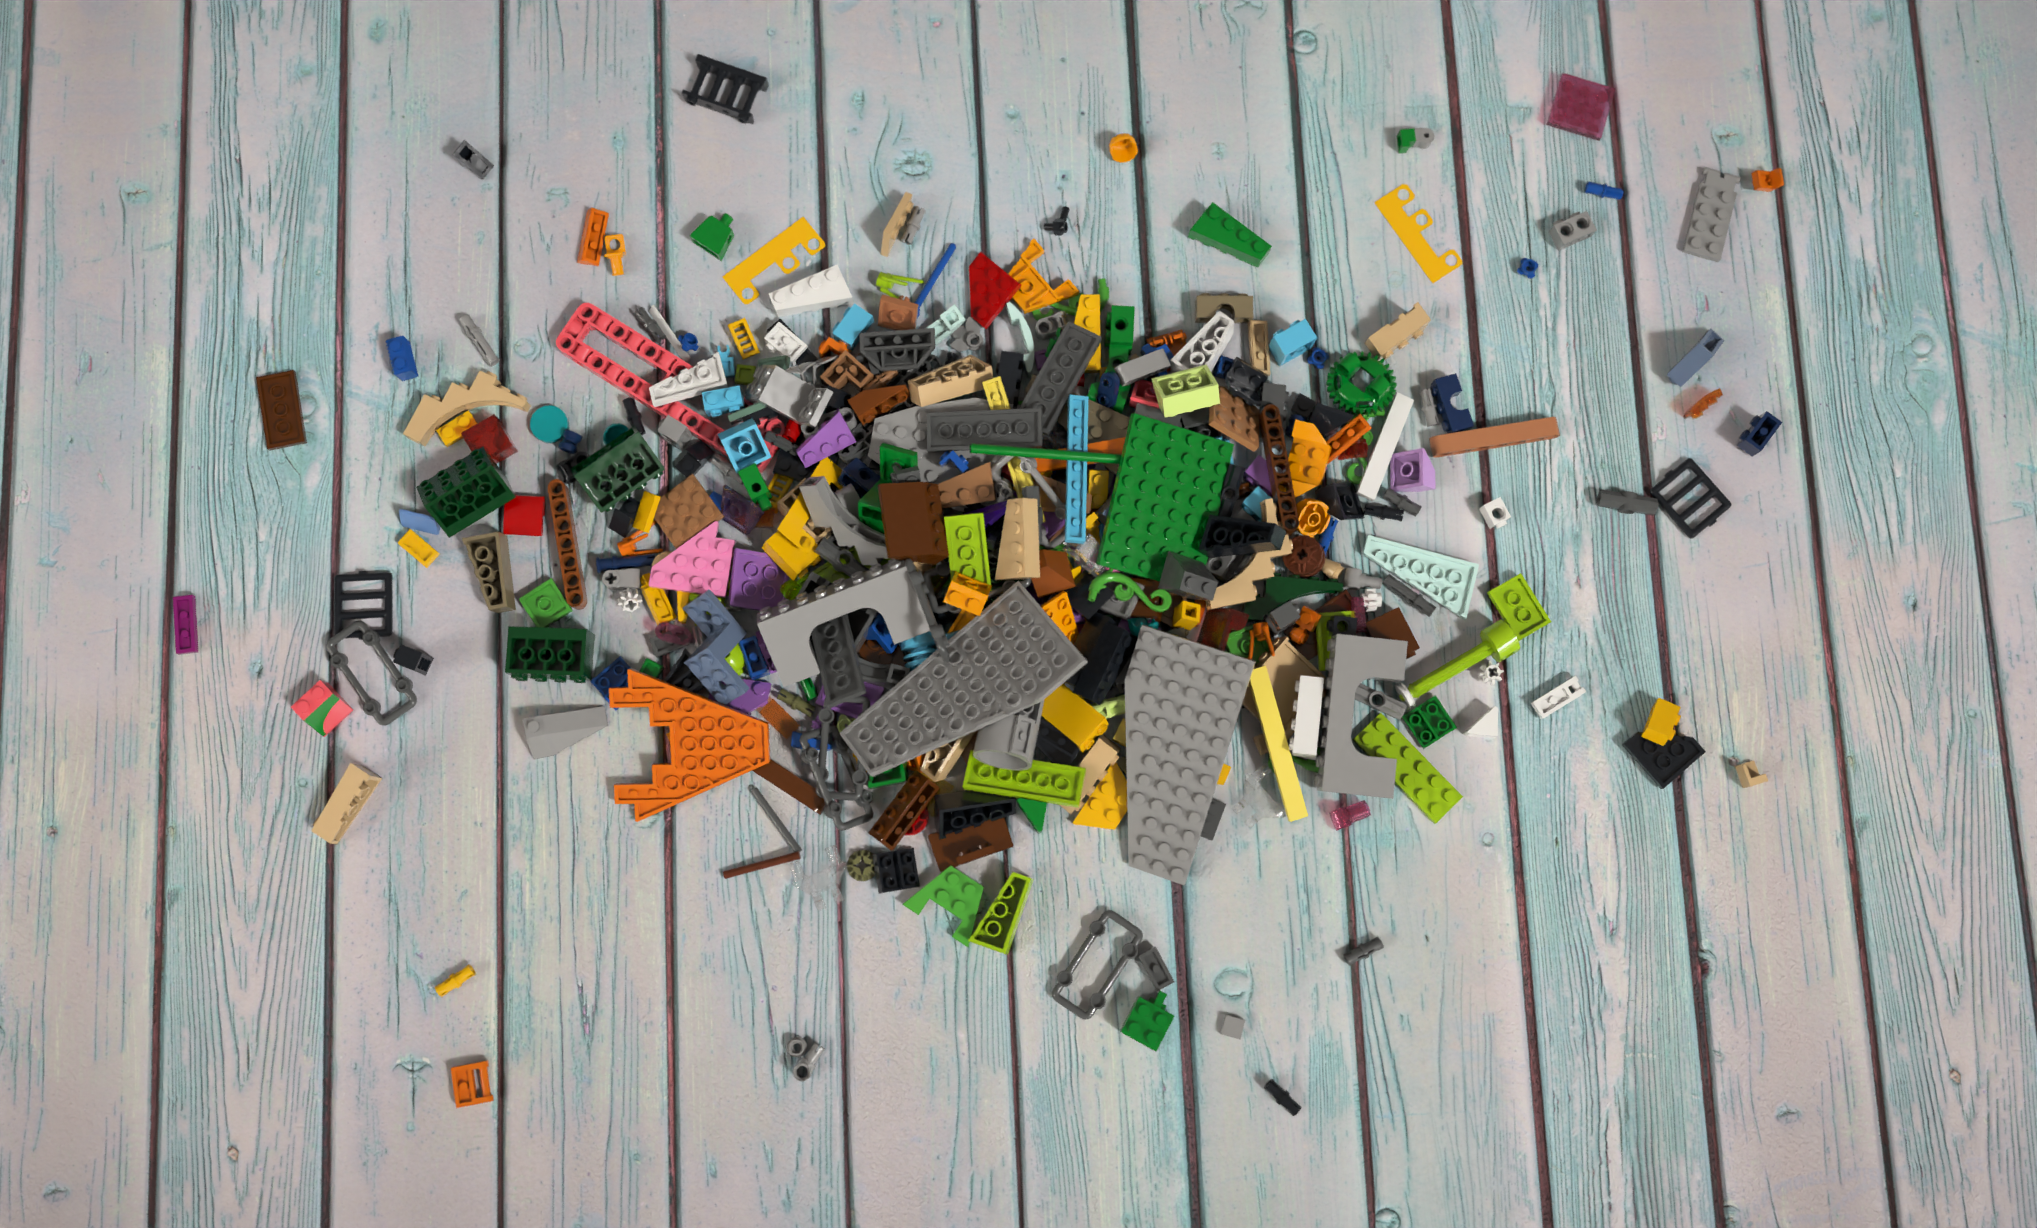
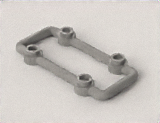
[991,456,1066,550]

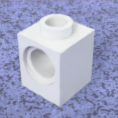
[1479,497,1511,529]

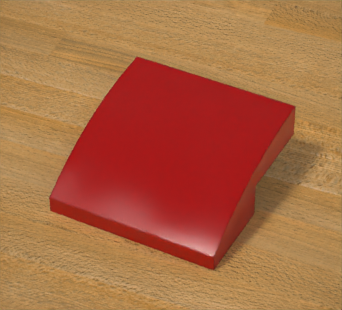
[503,495,545,536]

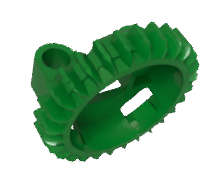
[1326,351,1397,417]

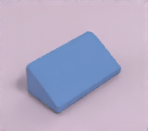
[399,509,441,535]

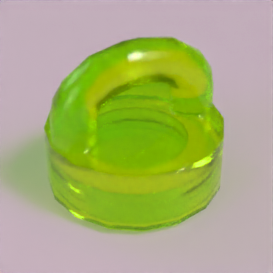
[780,580,802,600]

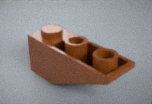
[848,385,910,425]

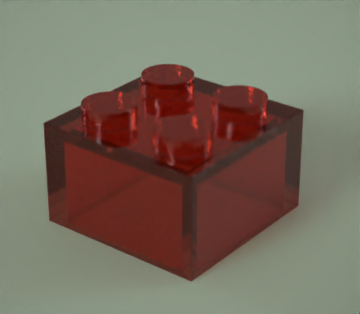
[461,414,518,464]

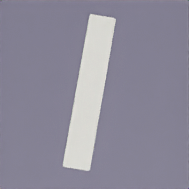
[649,305,690,362]

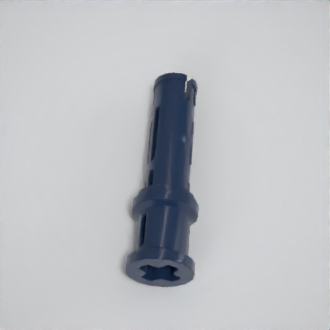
[596,553,656,574]

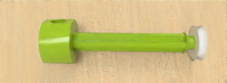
[1395,619,1520,710]

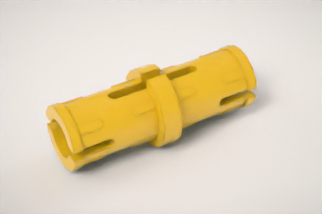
[435,964,476,997]

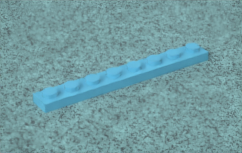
[1065,395,1089,544]

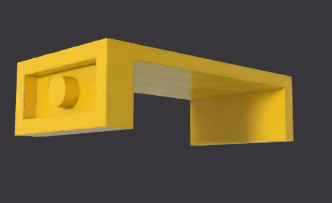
[1041,684,1109,753]

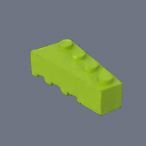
[968,872,1034,955]

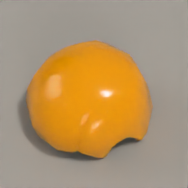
[1109,133,1138,163]

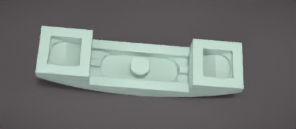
[1006,302,1034,378]
[927,305,966,346]

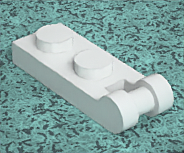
[1531,675,1586,719]

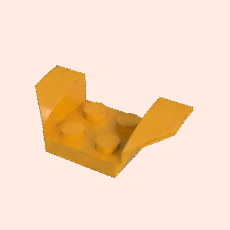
[1278,420,1332,498]

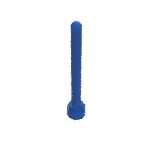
[914,243,956,319]

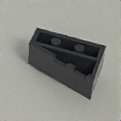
[1036,718,1080,766]

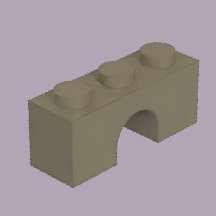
[1195,293,1253,323]

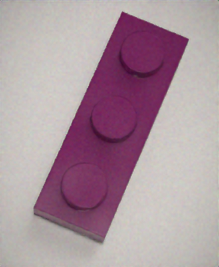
[173,595,199,655]

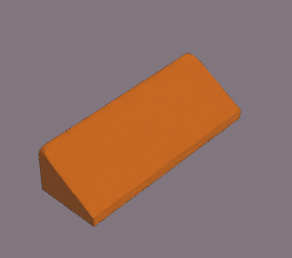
[577,207,609,266]
[1326,414,1372,465]

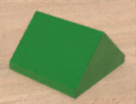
[1016,798,1047,834]

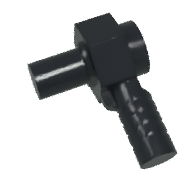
[1044,206,1070,236]

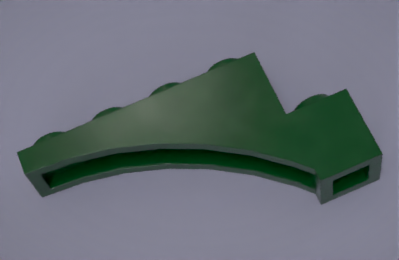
[1242,573,1343,623]

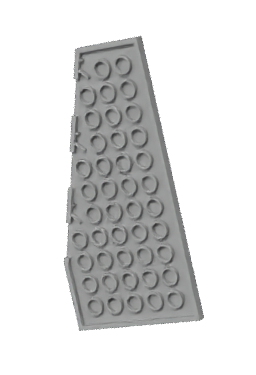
[839,581,1088,777]
[1125,625,1256,885]

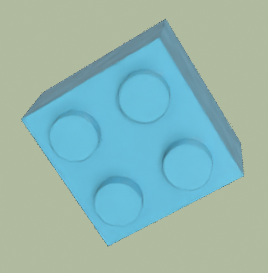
[1269,319,1317,367]
[718,418,772,473]

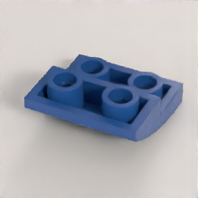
[590,656,632,711]

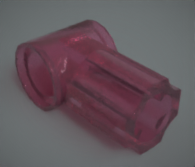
[1329,800,1371,831]

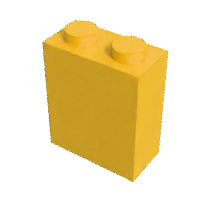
[762,531,822,581]

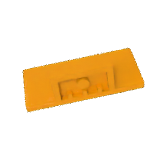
[1041,591,1079,645]

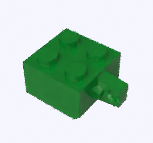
[1120,990,1174,1051]

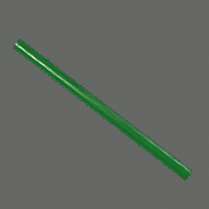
[970,443,1122,464]

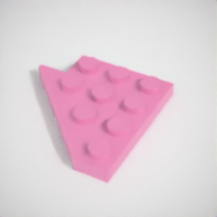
[649,521,735,598]

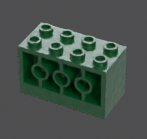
[571,426,665,513]
[416,447,516,538]
[505,626,595,683]

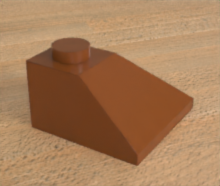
[1031,549,1076,598]

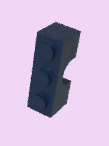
[1430,373,1474,434]

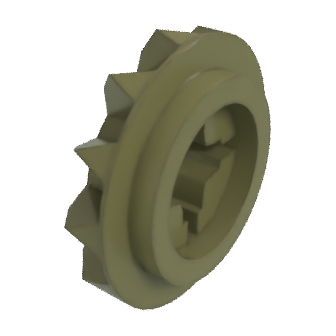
[847,850,875,881]

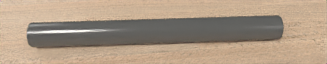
[751,787,802,852]

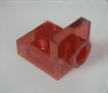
[1338,439,1368,460]

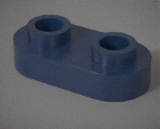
[1097,371,1120,408]

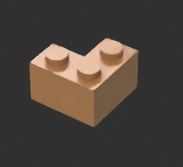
[820,350,874,392]

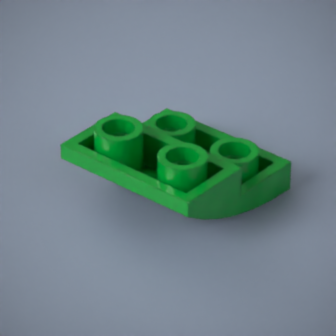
[1402,695,1457,749]

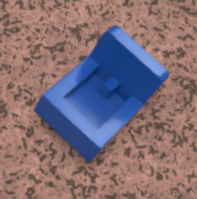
[939,451,969,473]

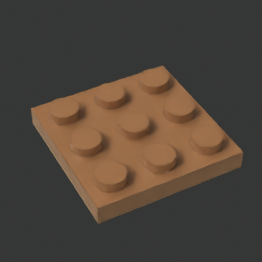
[1209,385,1260,452]
[654,474,724,549]

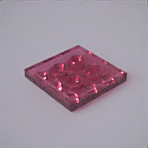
[1546,73,1615,141]

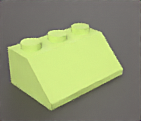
[1152,364,1220,418]

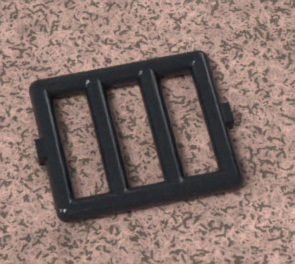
[1649,458,1732,539]
[334,571,393,640]

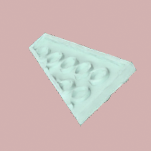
[1362,535,1479,620]

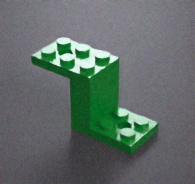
[858,443,918,534]

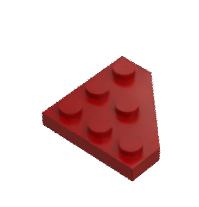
[969,252,1022,329]

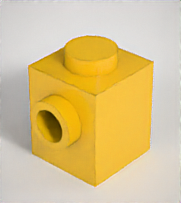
[1173,600,1201,630]

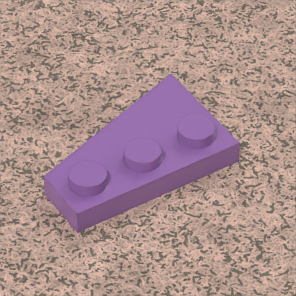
[796,409,856,468]

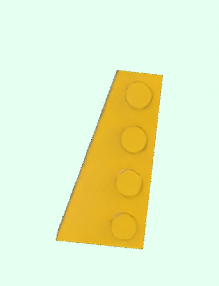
[1074,294,1101,373]

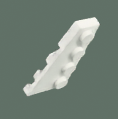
[649,352,728,407]

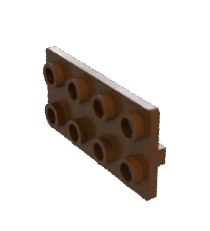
[928,818,1013,872]

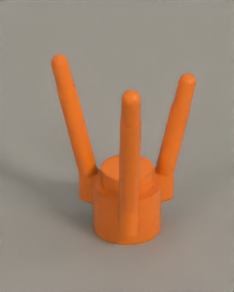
[617,520,663,557]
[1248,622,1275,660]

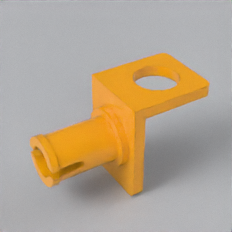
[604,234,626,276]

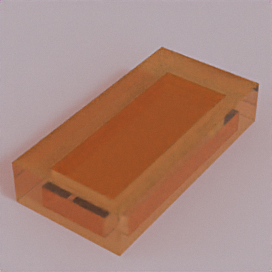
[759,699,801,739]

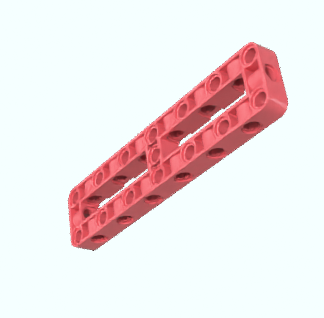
[556,303,785,472]

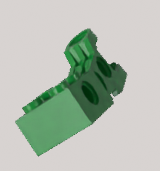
[1087,305,1135,414]

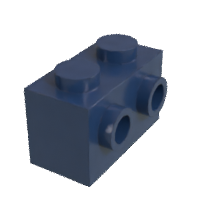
[1737,411,1782,457]

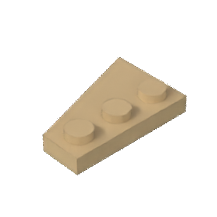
[881,192,914,257]

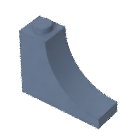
[1667,328,1724,387]

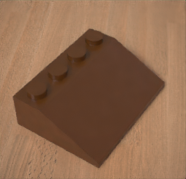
[878,482,949,565]

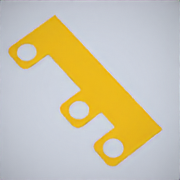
[1374,184,1462,283]
[723,217,825,304]
[777,457,843,554]

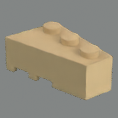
[1365,302,1431,361]
[777,478,832,545]

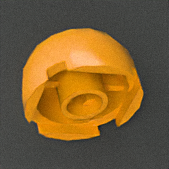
[1296,498,1330,537]

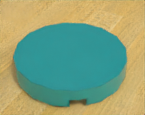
[530,405,569,443]

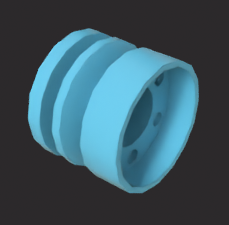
[900,631,937,671]

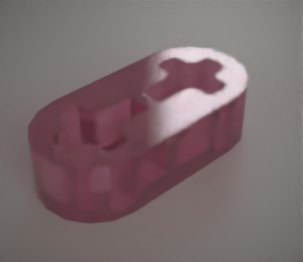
[1351,596,1366,633]
[655,622,692,646]

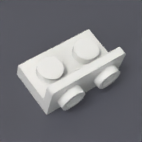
[764,322,808,366]

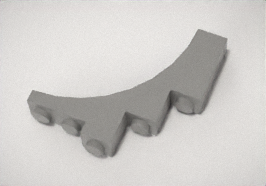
[799,476,888,566]

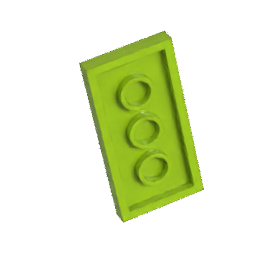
[944,512,992,591]

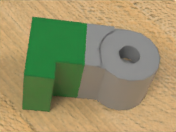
[1396,128,1434,154]

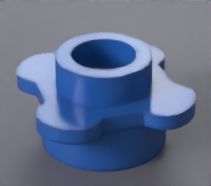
[1517,258,1538,279]
[678,333,698,352]
[1307,347,1329,369]

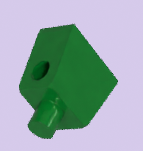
[690,213,734,261]
[738,463,773,511]

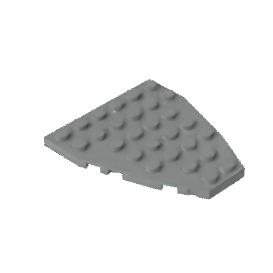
[868,398,1013,512]

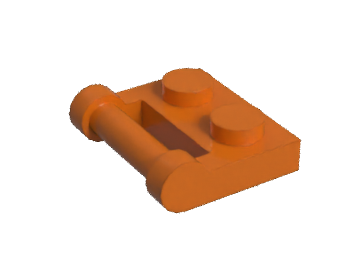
[451,1060,494,1108]

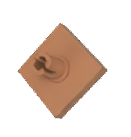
[878,295,919,331]

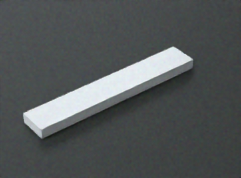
[1356,392,1414,501]

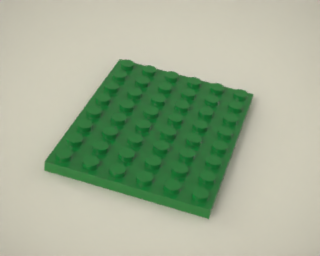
[1096,413,1234,581]

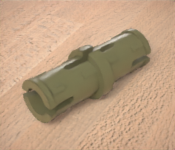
[777,688,817,718]

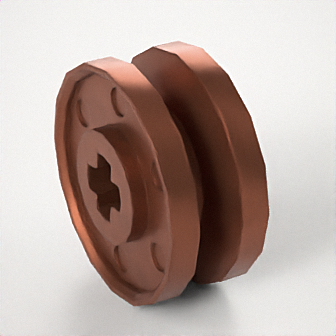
[1283,535,1326,578]

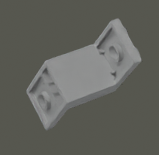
[744,365,833,427]

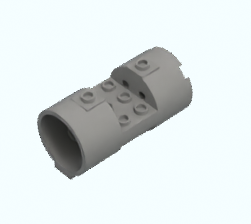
[973,699,1045,770]

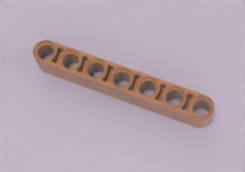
[1429,417,1560,458]

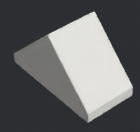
[1463,706,1498,738]

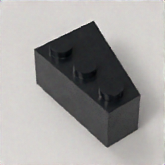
[663,648,705,694]

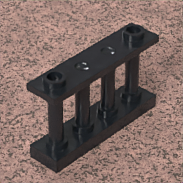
[682,54,769,124]

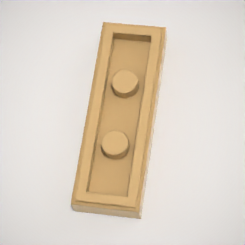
[1247,320,1271,376]

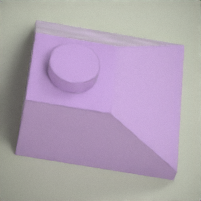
[1390,448,1436,492]

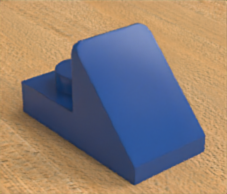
[866,613,899,653]

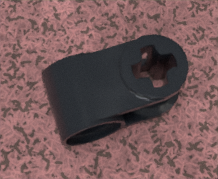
[555,451,590,484]

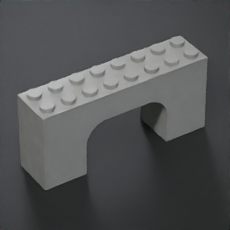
[757,559,930,687]
[1314,634,1408,799]

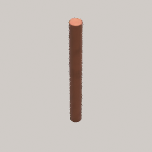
[723,851,801,879]

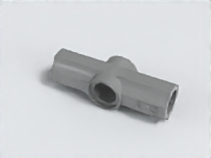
[1355,683,1407,720]

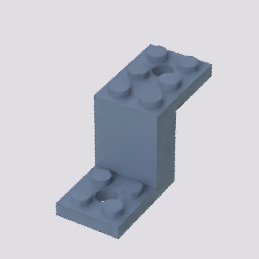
[683,589,749,705]

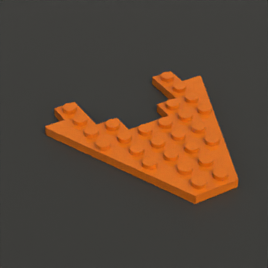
[609,669,770,822]

